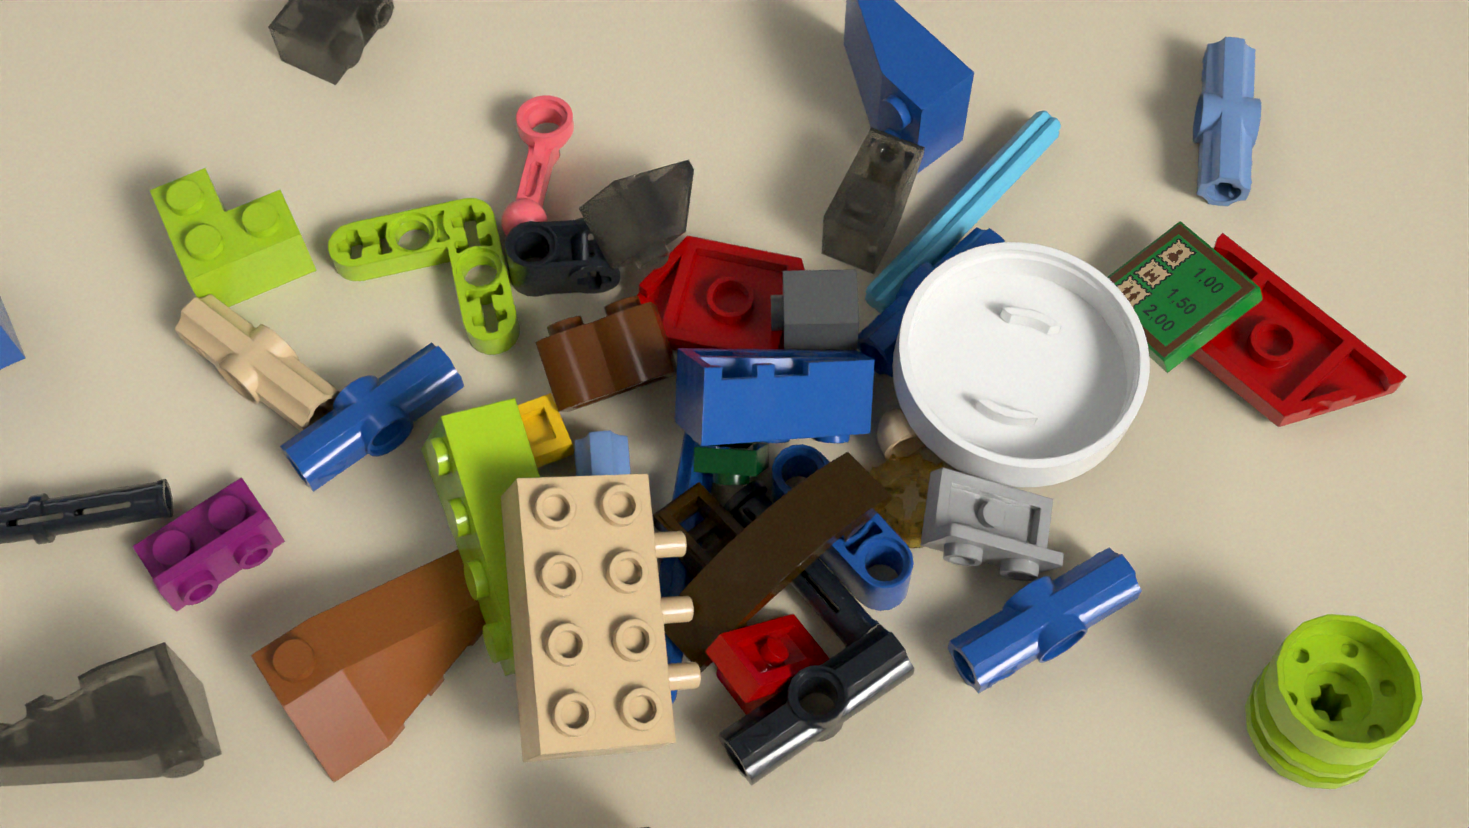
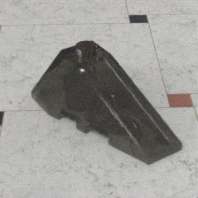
[0,642,222,787]

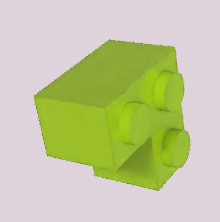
[150,168,317,307]

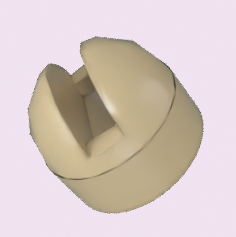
[876,409,926,461]

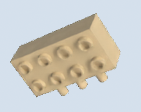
[501,473,701,762]

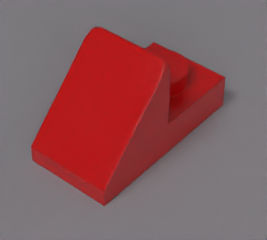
[705,614,830,715]

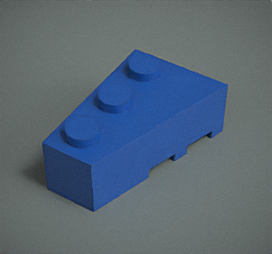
[675,348,875,446]

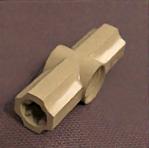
[174,294,340,431]

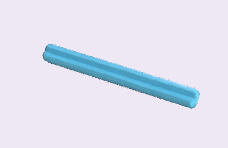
[865,110,1061,314]

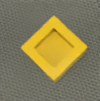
[518,393,574,468]

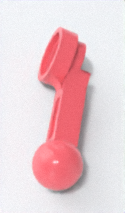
[501,95,574,236]

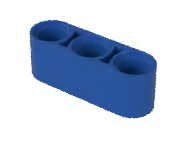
[771,444,914,611]

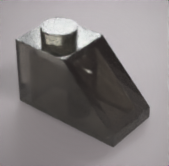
[579,159,694,270]

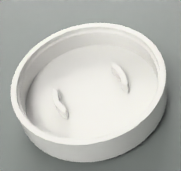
[893,242,1150,488]

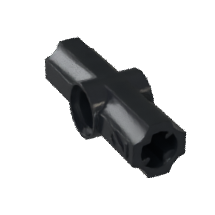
[719,625,914,786]

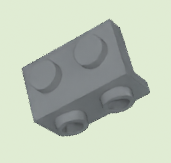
[920,467,1064,581]

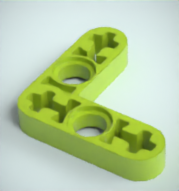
[328,198,520,355]

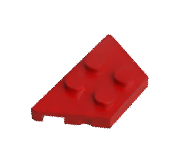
[1190,233,1407,427]
[636,235,805,351]

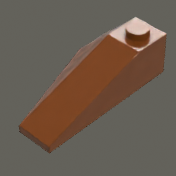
[251,549,486,782]

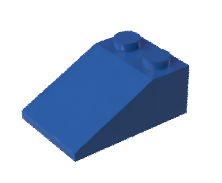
[844,0,974,177]

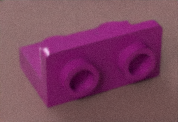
[132,477,285,612]

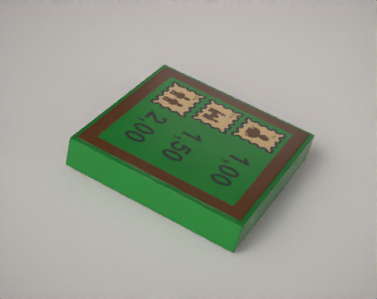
[1107,221,1263,373]

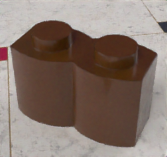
[535,296,677,412]

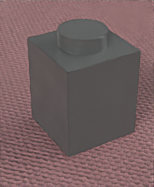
[771,269,859,351]

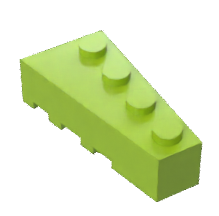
[421,398,540,676]

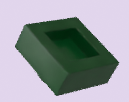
[693,442,770,485]

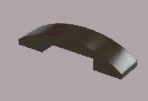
[664,452,892,672]

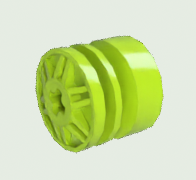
[1245,614,1423,789]

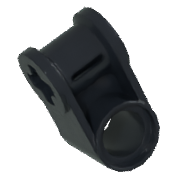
[505,216,621,297]

